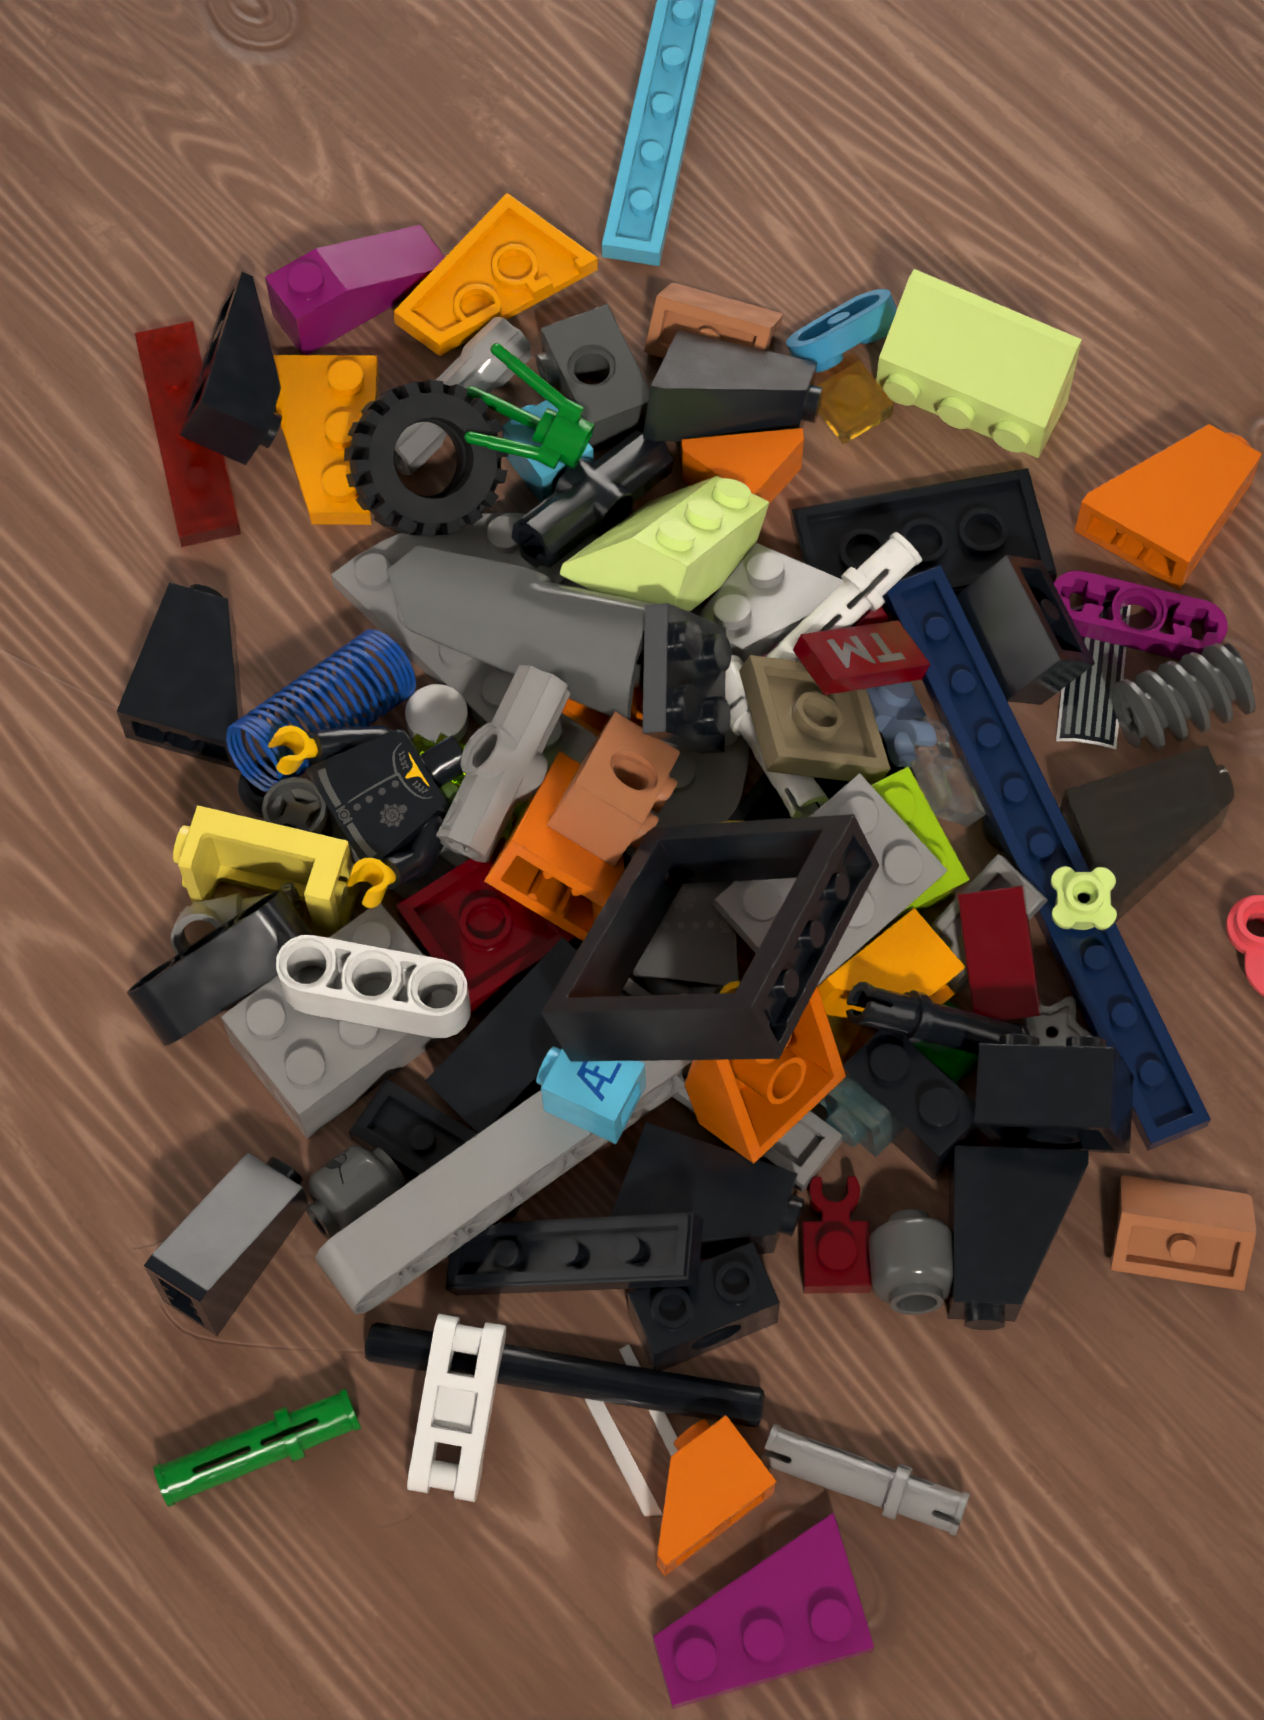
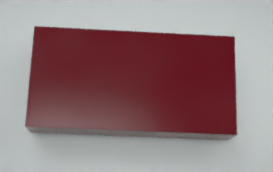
[958,885,1042,1021]

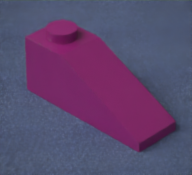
[265,225,445,355]

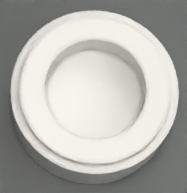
[405,684,469,749]

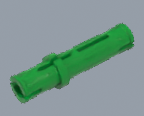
[153,1388,361,1507]

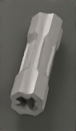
[394,317,532,475]

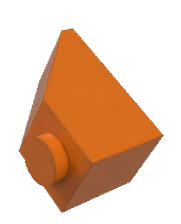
[656,1415,777,1577]

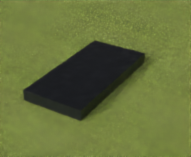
[791,468,1057,613]

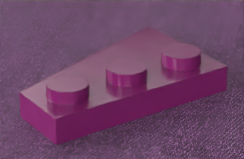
[653,1512,874,1709]

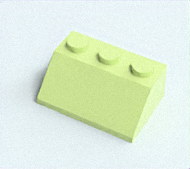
[875,269,1082,458]
[560,476,770,612]

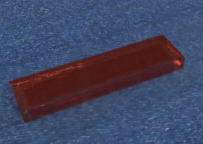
[135,321,241,547]

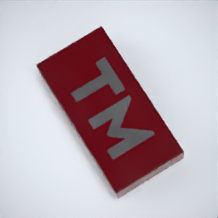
[793,620,931,695]

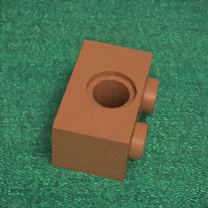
[547,711,680,867]

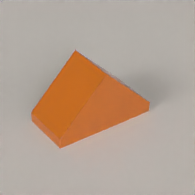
[681,428,804,504]

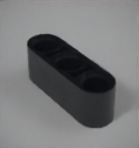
[127,889,314,1046]

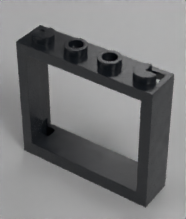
[541,814,879,1062]

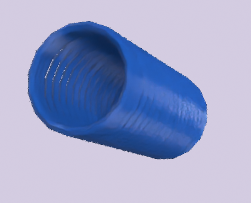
[226,629,416,792]

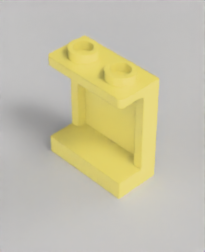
[173,805,359,938]

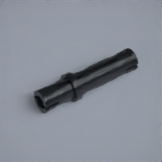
[846,982,1030,1055]

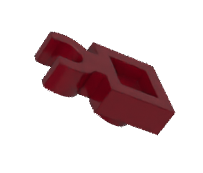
[802,1176,872,1294]

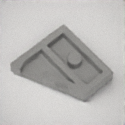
[698,543,844,663]

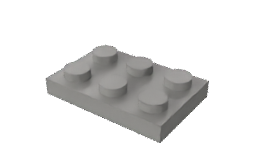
[712,773,948,986]

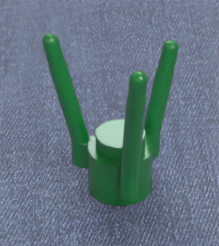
[464,343,595,469]

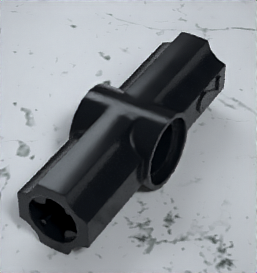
[511,430,674,569]

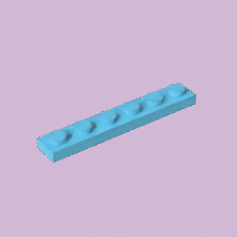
[602,0,718,266]

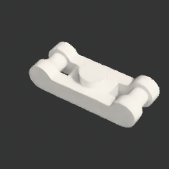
[407,1314,506,1502]

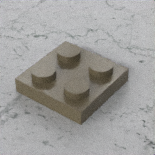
[739,655,890,784]

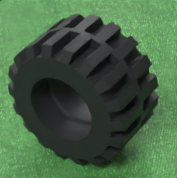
[344,380,509,536]

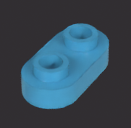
[786,289,897,372]

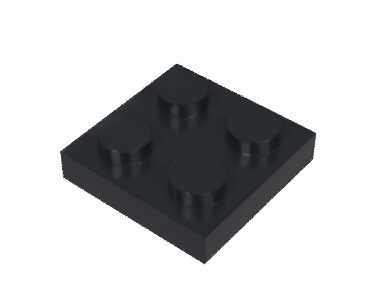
[643,603,732,754]

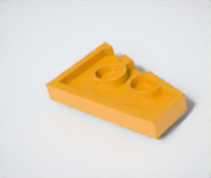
[394,193,598,356]
[273,355,379,525]

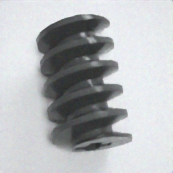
[1111,643,1256,751]

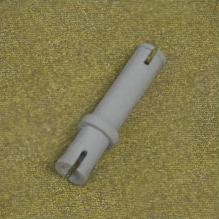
[761,1424,970,1537]

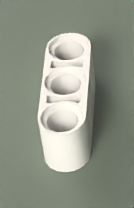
[276,935,471,1038]

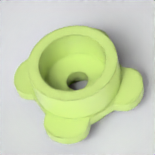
[1051,866,1117,930]

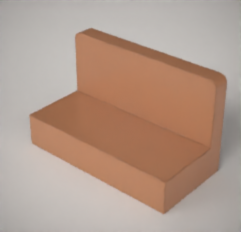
[643,283,783,358]
[1110,1175,1257,1291]

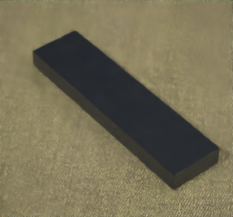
[445,1212,703,1296]

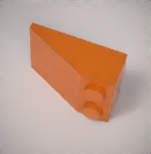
[684,986,846,1164]

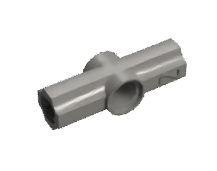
[436,665,571,863]

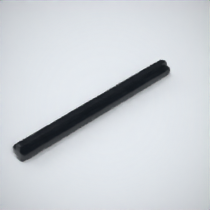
[365,1322,765,1427]

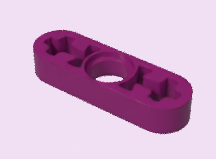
[1054,570,1228,660]

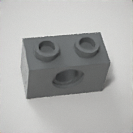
[535,304,650,453]

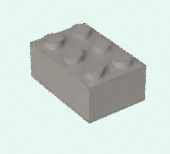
[221,903,456,1139]

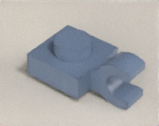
[866,682,937,768]

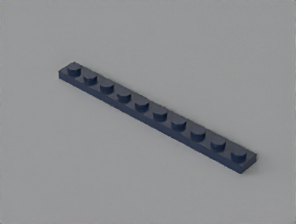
[883,565,1211,1151]

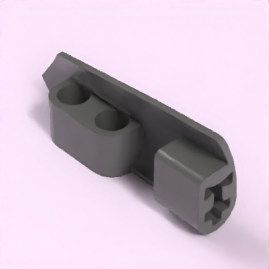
[387,545,656,720]

